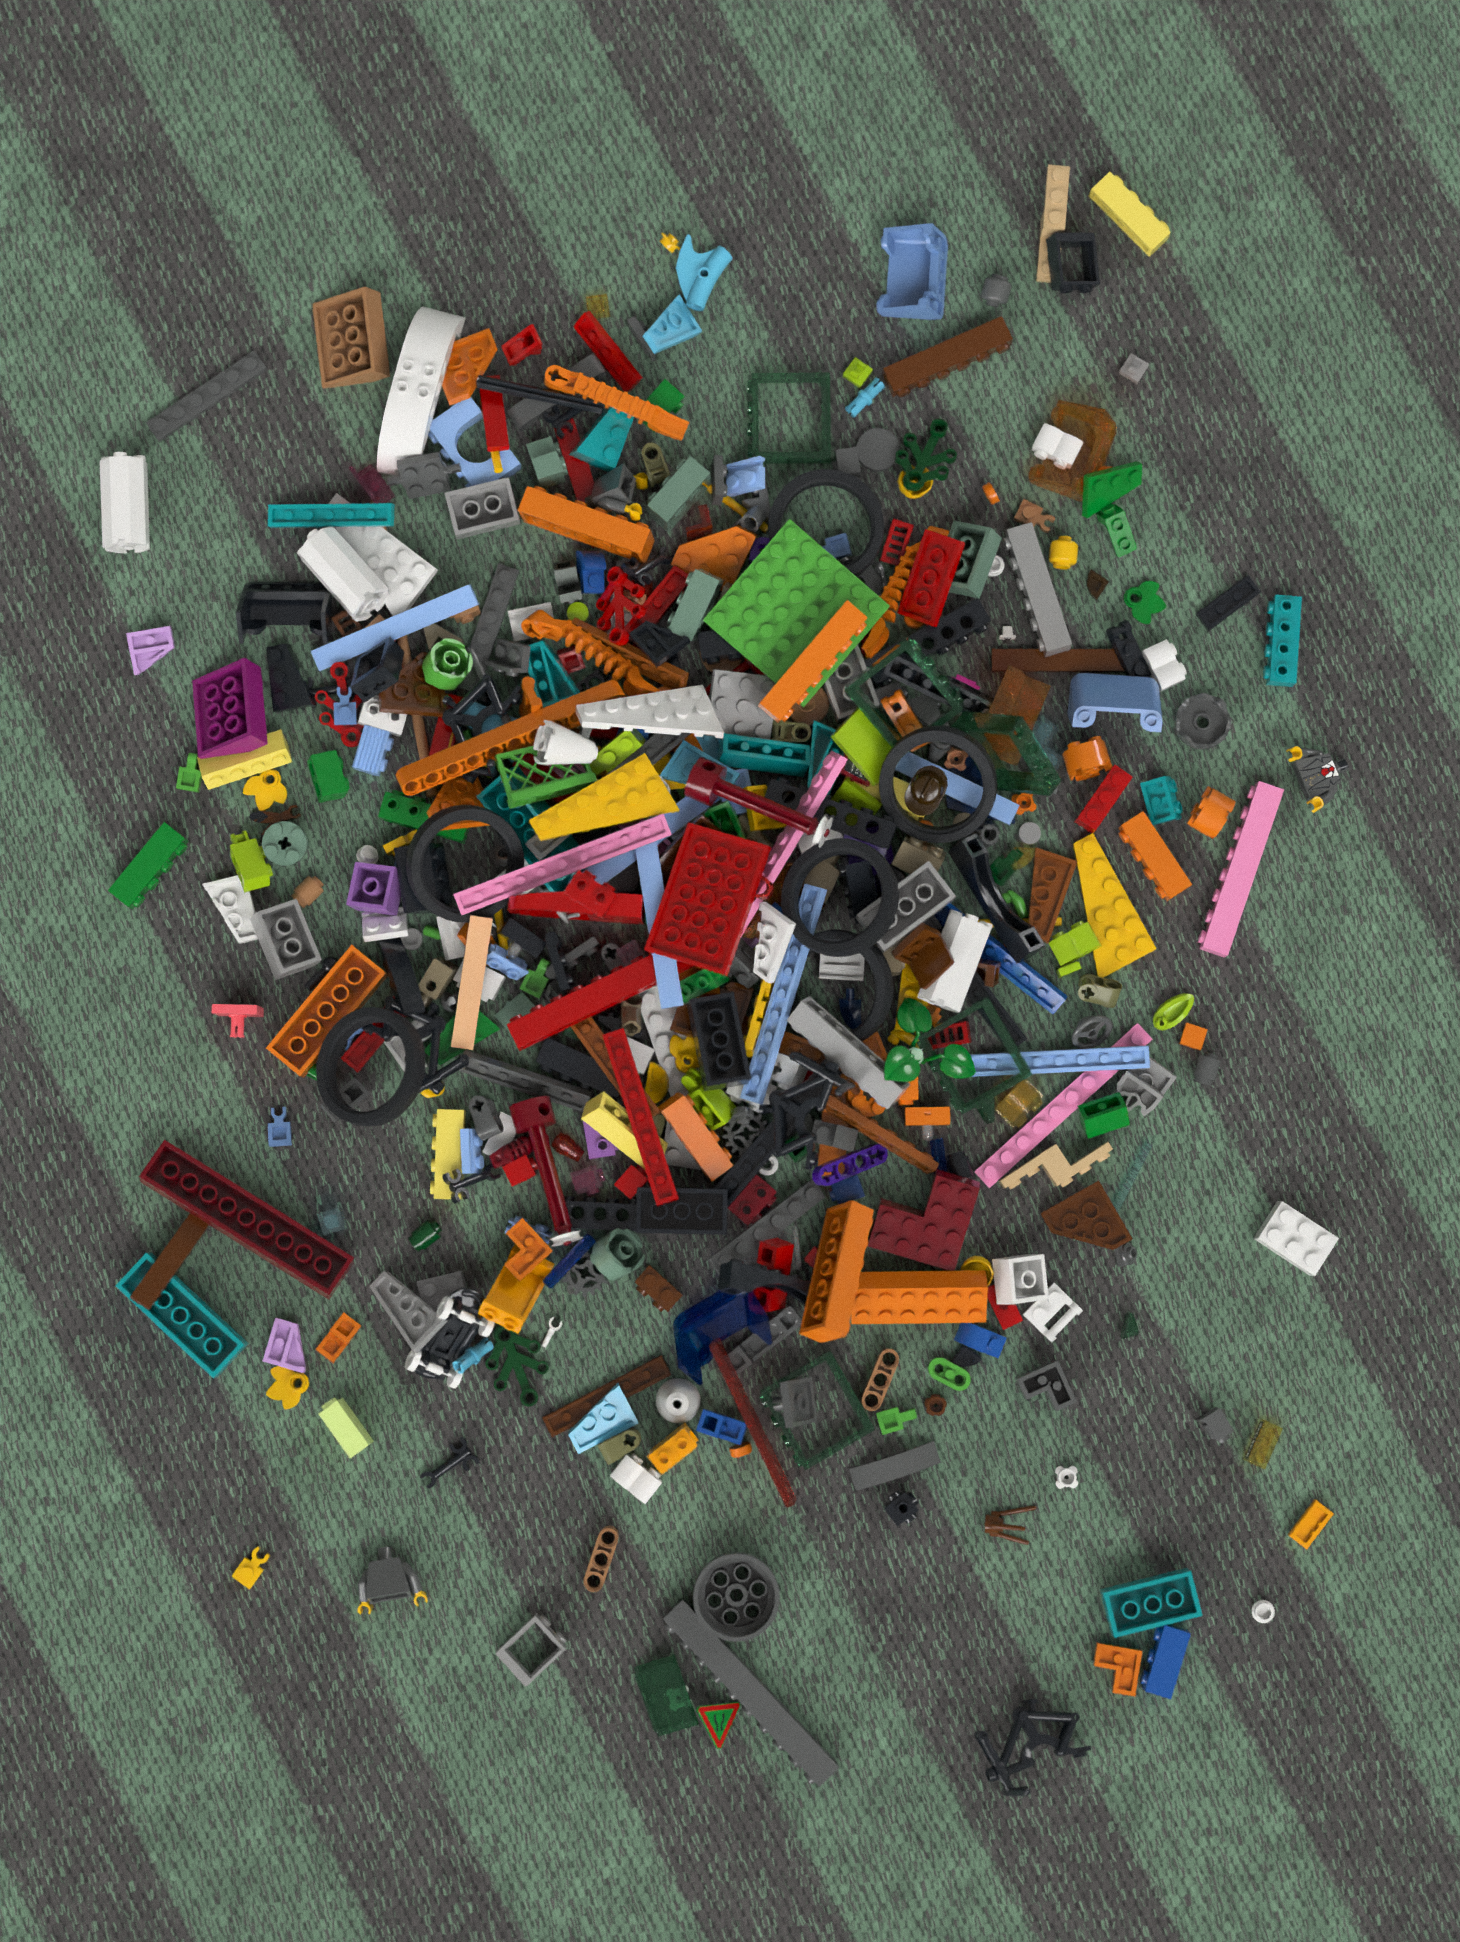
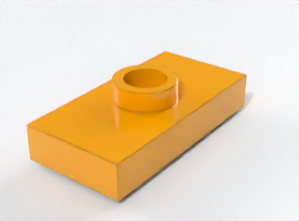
[1287,1499,1334,1549]

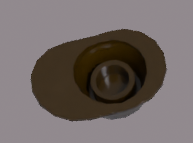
[904,766,948,816]

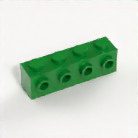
[378,790,469,844]
[108,822,189,910]

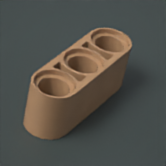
[861,1348,899,1411]
[583,1526,619,1592]

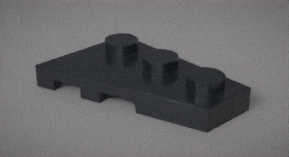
[266,643,316,713]

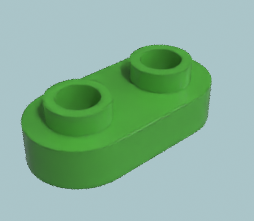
[928,1357,971,1391]

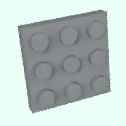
[704,669,775,740]

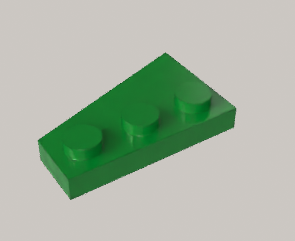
[1082,461,1142,518]
[424,1011,500,1065]

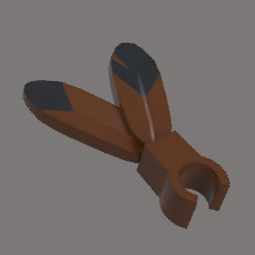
[249,805,302,844]

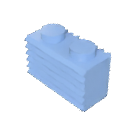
[352,725,394,776]

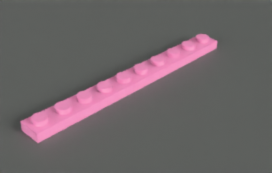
[741,751,848,936]
[453,814,672,915]
[974,1023,1153,1188]

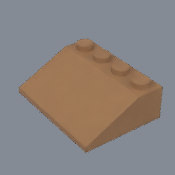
[312,287,390,388]

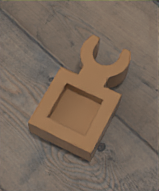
[1014,499,1055,533]

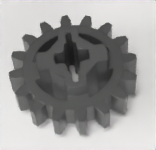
[723,1110,768,1157]
[561,1248,608,1297]

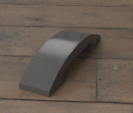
[722,1305,802,1377]
[849,1441,941,1491]

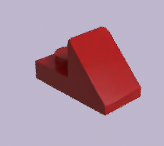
[501,324,542,366]

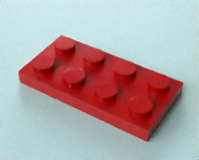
[897,529,965,627]

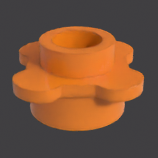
[1011,791,1036,815]

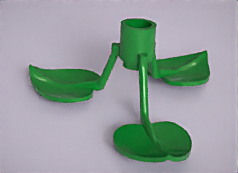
[884,998,976,1082]

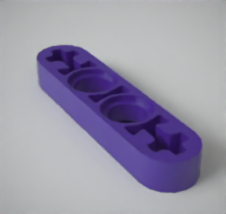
[812,1144,888,1186]

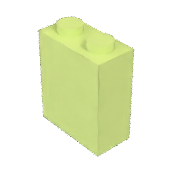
[319,1398,374,1458]

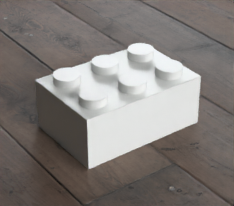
[1253,1201,1339,1276]

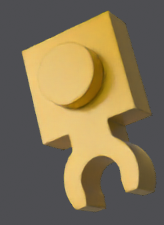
[383,829,417,857]
[231,1546,270,1590]

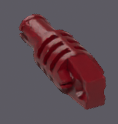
[489,1135,549,1169]

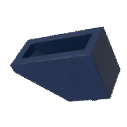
[828,1175,865,1205]

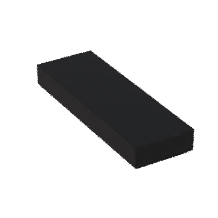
[1195,575,1261,632]

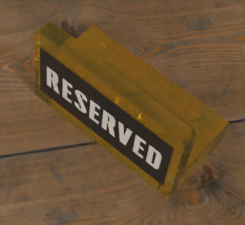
[1243,1419,1283,1470]

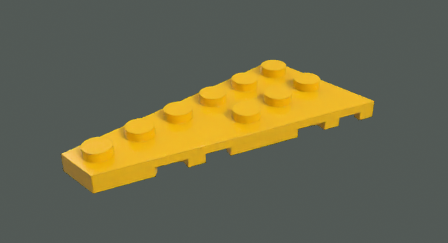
[529,753,680,841]
[1073,833,1157,978]

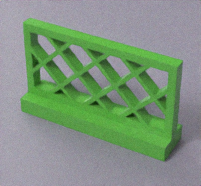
[494,745,597,809]

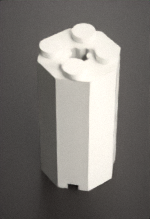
[100,452,150,553]
[297,526,390,622]
[917,909,992,1013]

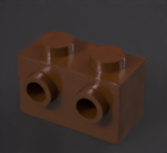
[635,1265,683,1312]

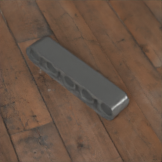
[507,354,607,432]

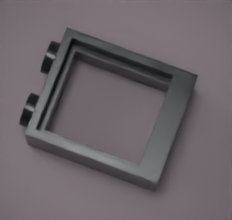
[1046,232,1100,294]
[350,637,404,703]

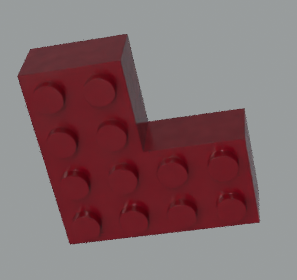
[868,1169,980,1271]

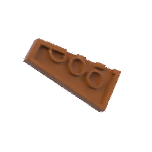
[1028,847,1077,943]

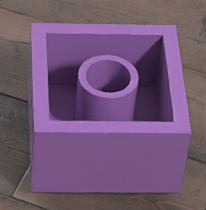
[346,862,401,916]

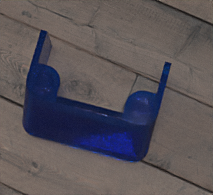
[673,1291,772,1386]

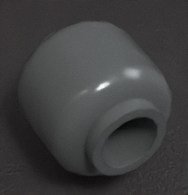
[981,274,1012,308]

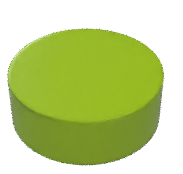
[567,602,589,622]

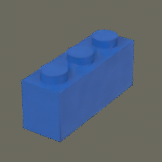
[1140,1624,1191,1699]

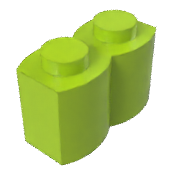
[1049,920,1102,967]

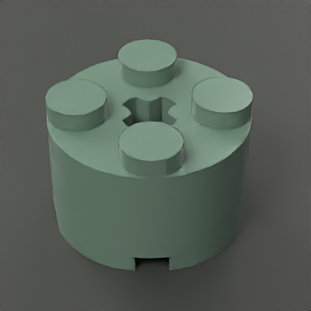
[262,821,309,866]
[590,1228,644,1281]

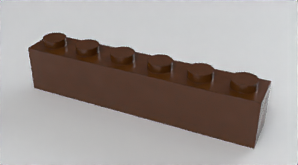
[882,316,1013,397]

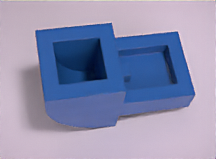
[576,551,606,594]
[954,1323,1007,1358]
[696,1409,748,1445]

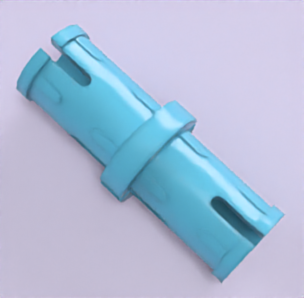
[845,377,885,418]
[453,1337,493,1374]

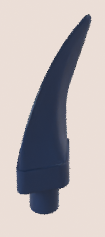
[839,987,862,1030]

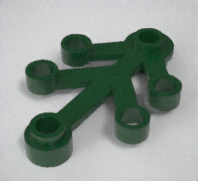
[895,419,957,491]
[485,1325,549,1407]

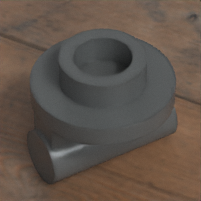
[441,990,459,1012]
[1114,1243,1137,1267]

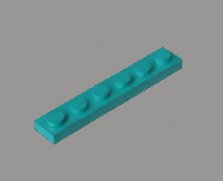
[268,503,395,528]

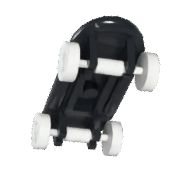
[405,1288,495,1388]

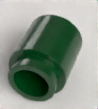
[408,1219,442,1252]

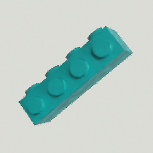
[1263,595,1302,687]
[718,733,810,777]

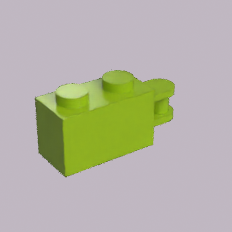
[590,728,646,776]
[230,830,273,892]
[681,1068,736,1131]

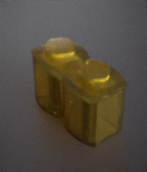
[992,1077,1044,1128]

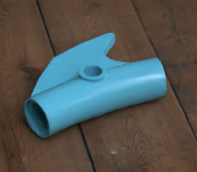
[676,235,733,311]

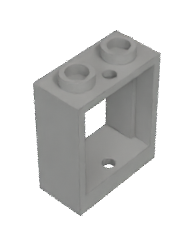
[495,1613,567,1687]

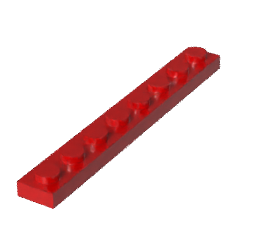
[602,1028,679,1206]

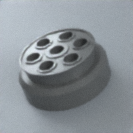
[693,1552,780,1642]

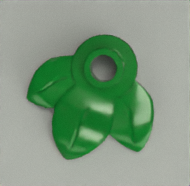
[1123,581,1166,624]

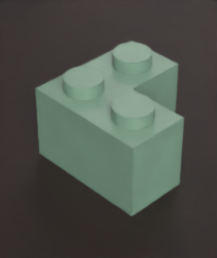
[526,436,568,489]

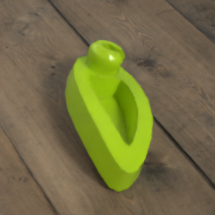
[1153,993,1194,1031]

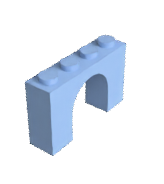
[428,397,522,487]

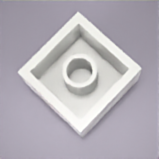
[992,1254,1049,1305]

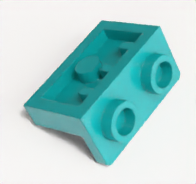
[1140,776,1183,826]

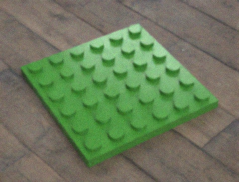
[703,519,890,707]

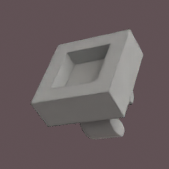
[1119,353,1149,384]

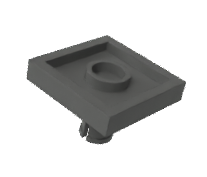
[772,1377,817,1428]

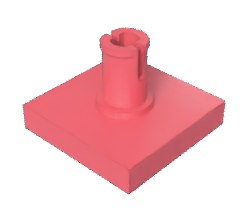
[212,1004,264,1038]

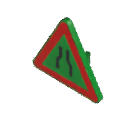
[696,1702,740,1749]

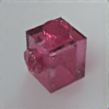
[570,1165,606,1196]

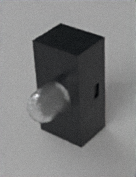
[498,918,546,959]

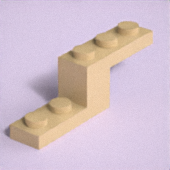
[1036,165,1070,283]
[999,1142,1113,1190]

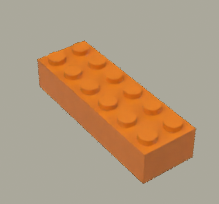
[518,486,655,564]
[758,600,868,723]
[266,945,388,1078]
[799,1200,874,1343]
[851,1270,988,1324]

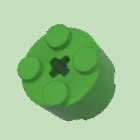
[422,638,473,690]

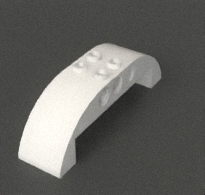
[377,307,465,476]

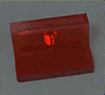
[686,504,713,542]

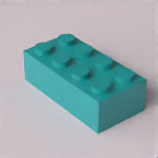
[1100,1568,1203,1638]

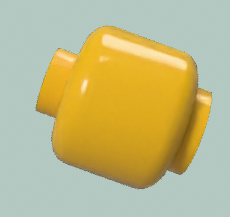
[1049,536,1078,570]

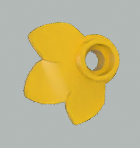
[243,769,287,811]
[669,1035,699,1073]
[266,1366,309,1410]

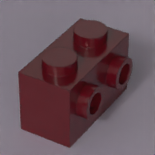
[728,1175,777,1226]

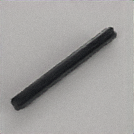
[476,375,605,414]

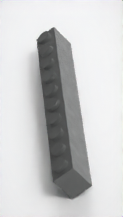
[663,1597,839,1787]

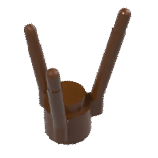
[984,1506,1037,1545]

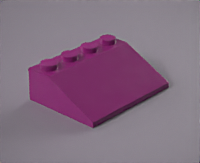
[192,657,268,759]

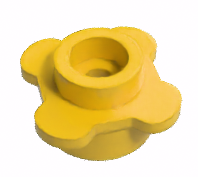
[659,232,681,253]

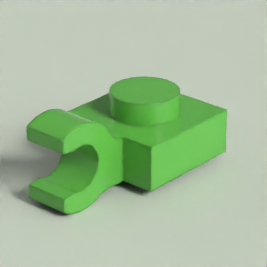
[176,753,202,793]
[520,958,551,999]
[876,1406,917,1435]

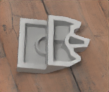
[1117,1056,1177,1116]

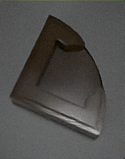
[1087,569,1109,600]

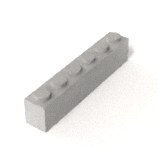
[1003,522,1072,657]
[787,996,910,1110]

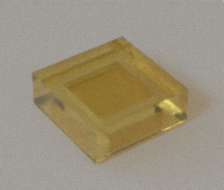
[586,294,610,319]

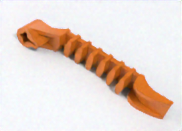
[544,365,689,441]
[862,526,950,658]
[521,609,660,696]

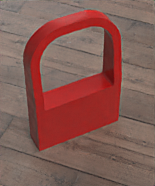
[508,891,645,925]

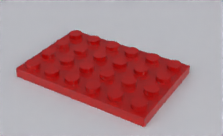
[644,822,771,976]

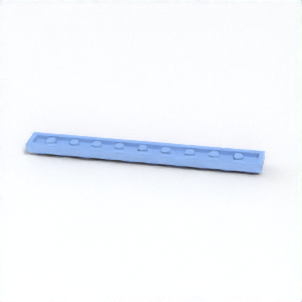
[740,884,827,1104]

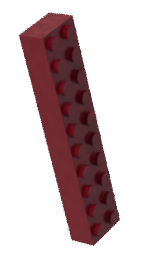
[139,1140,354,1300]

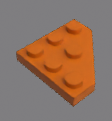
[442,328,497,406]
[671,525,757,591]
[427,775,490,830]

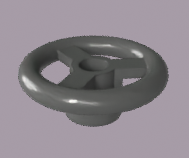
[1071,1015,1112,1049]

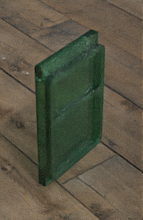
[634,1655,699,1737]

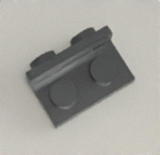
[485,638,531,676]

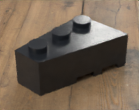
[839,855,878,924]

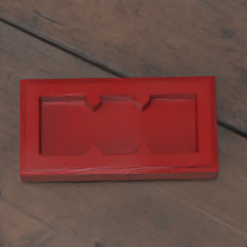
[987,1284,1023,1330]

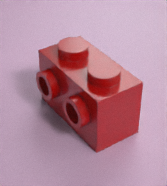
[563,869,618,919]

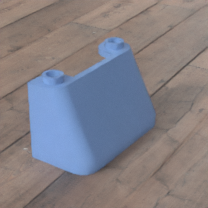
[876,223,948,320]
[1067,673,1162,732]

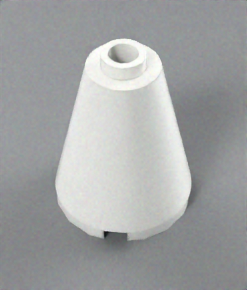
[533,720,598,765]
[656,1378,701,1423]

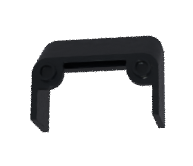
[236,581,332,644]

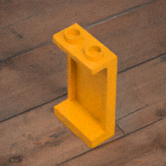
[478,1244,555,1334]
[648,1422,699,1474]

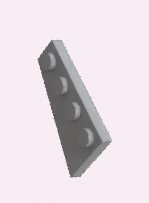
[369,1271,447,1352]

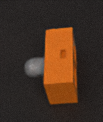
[904,1107,950,1141]

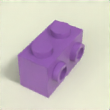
[583,1120,619,1159]

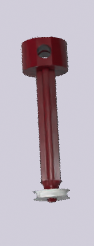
[684,757,833,848]
[509,1096,583,1247]

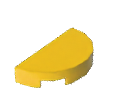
[645,1061,669,1104]

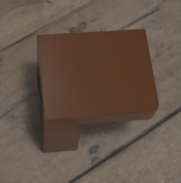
[976,958,1001,987]

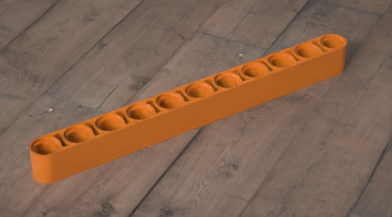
[396,680,626,796]

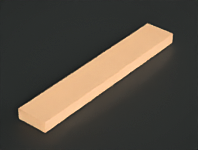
[451,915,493,1050]

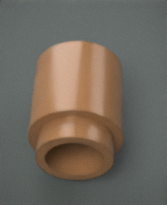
[291,876,324,909]

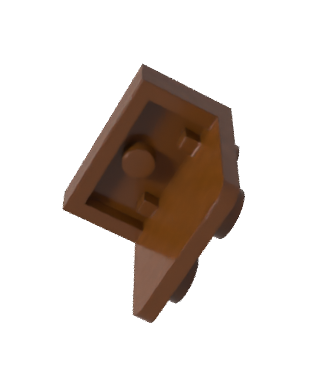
[891,923,954,990]

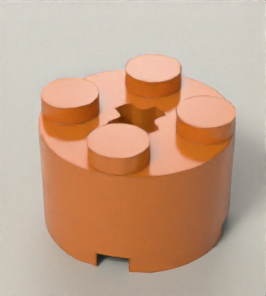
[1062,736,1112,781]
[1186,786,1236,839]

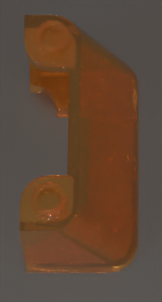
[1029,400,1117,502]

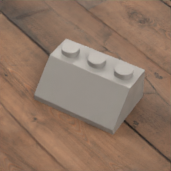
[445,477,521,540]

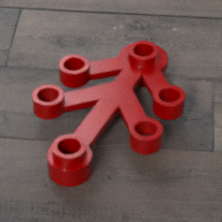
[596,566,646,646]
[315,662,364,747]

